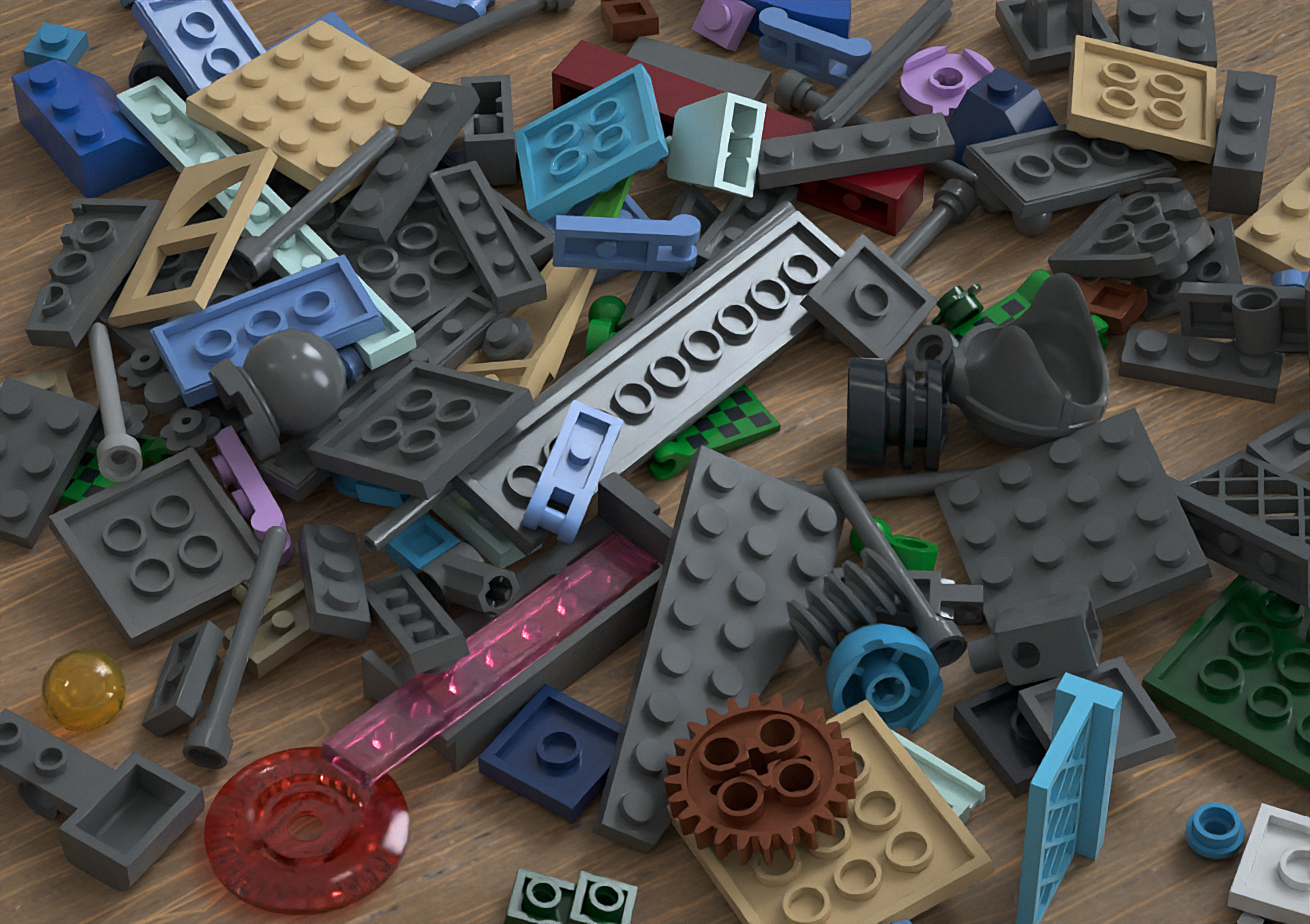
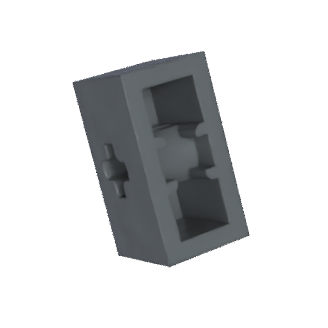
[461,75,517,186]

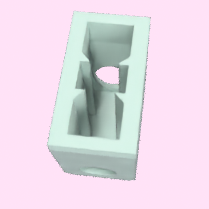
[662,92,767,198]

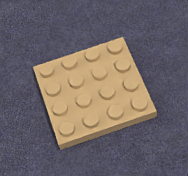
[186,20,431,203]
[666,699,993,924]

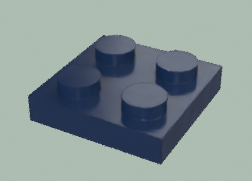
[478,684,621,823]

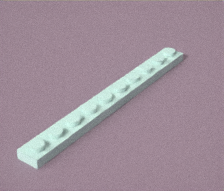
[116,76,417,370]

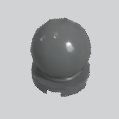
[208,328,347,461]

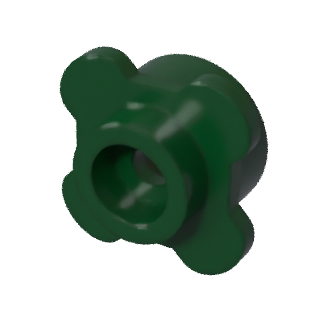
[931,284,984,331]

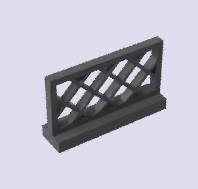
[1167,450,1310,609]

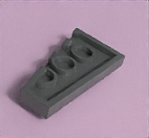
[25,198,163,348]

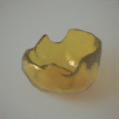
[41,649,127,732]

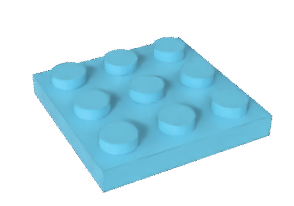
[514,63,669,223]

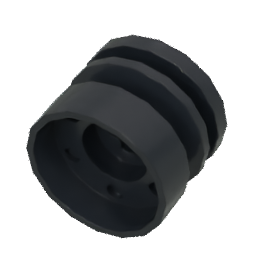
[846,357,949,471]

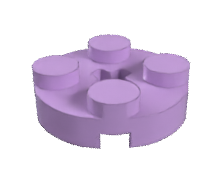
[899,46,994,124]

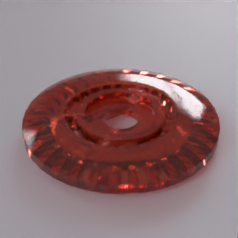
[204,747,410,915]

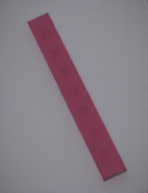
[321,533,659,788]

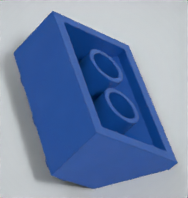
[12,59,171,198]

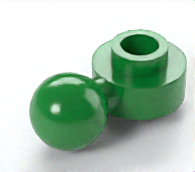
[585,295,626,358]
[849,517,939,571]

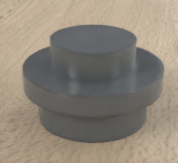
[482,317,533,362]

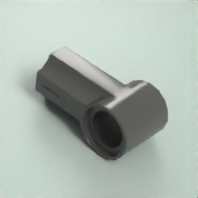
[416,542,520,617]

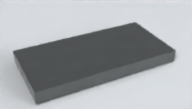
[962,124,1177,219]

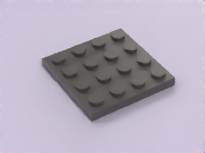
[933,407,1213,644]

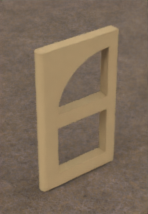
[107,147,278,328]

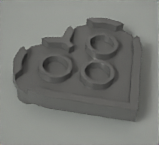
[1048,177,1214,280]

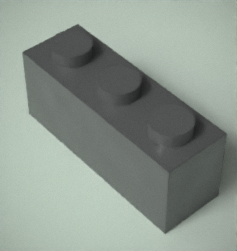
[1207,70,1277,216]

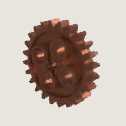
[664,693,858,866]

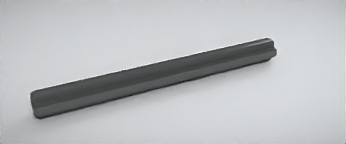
[812,0,953,132]

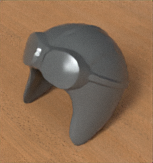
[944,273,1109,450]

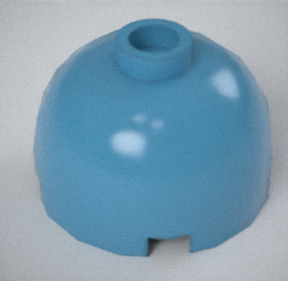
[825,623,943,732]

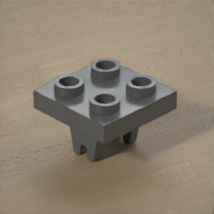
[995,0,1120,75]

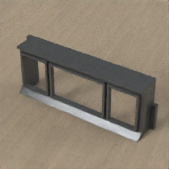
[361,471,673,773]

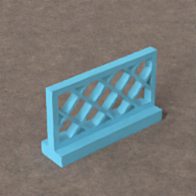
[1016,672,1123,924]

